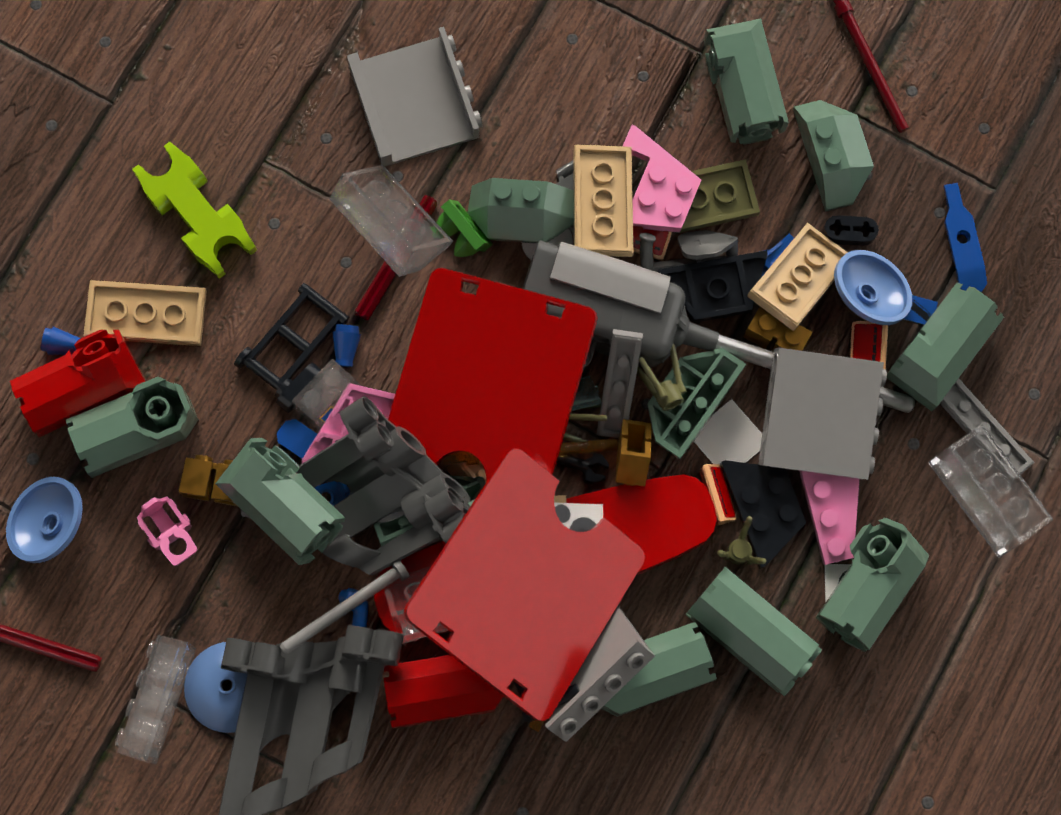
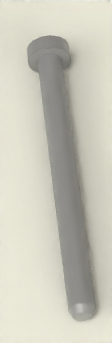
[280,561,409,654]

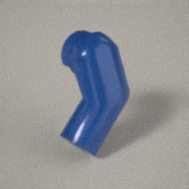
[338,588,369,628]

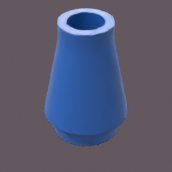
[333,324,361,367]
[40,326,81,355]

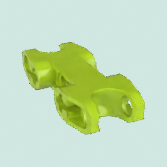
[132,142,257,279]

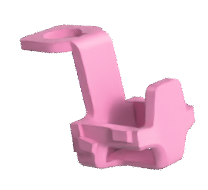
[137,496,198,566]

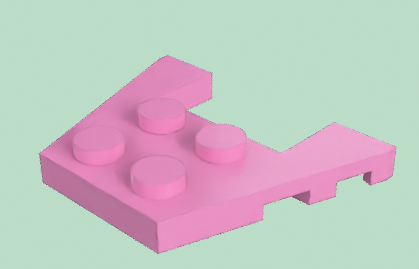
[623,125,701,232]
[301,383,395,464]

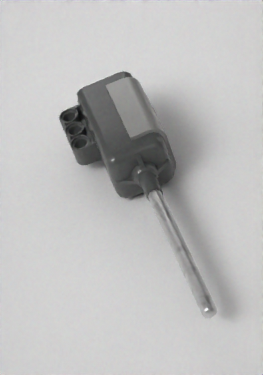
[522,240,915,413]

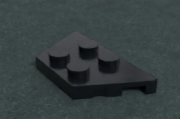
[657,250,768,323]
[720,460,806,569]

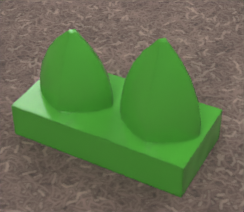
[433,199,493,257]

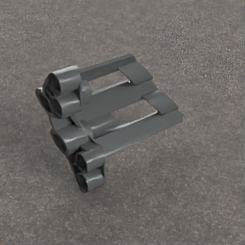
[240,396,470,575]
[218,625,404,815]

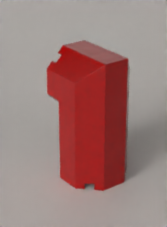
[10,330,146,437]
[383,655,510,729]

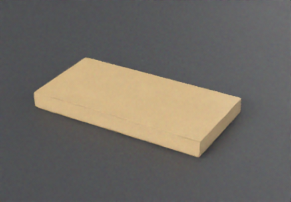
[573,145,633,257]
[747,223,848,331]
[83,280,207,346]

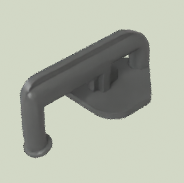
[639,230,738,272]

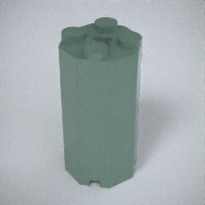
[685,567,822,696]

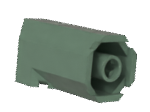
[704,19,789,145]
[886,283,1004,411]
[66,377,199,478]
[215,438,345,565]
[815,518,929,652]
[601,622,717,717]

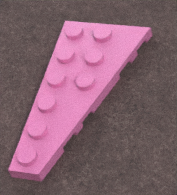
[799,470,859,565]

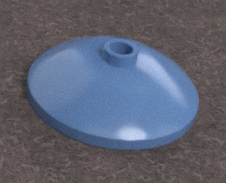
[834,250,912,325]
[6,477,83,563]
[184,642,247,733]

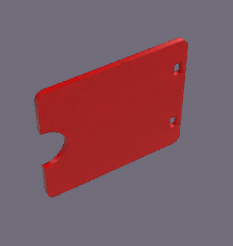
[388,268,598,482]
[404,449,645,721]

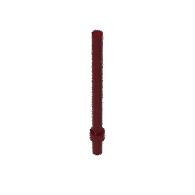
[833,0,909,133]

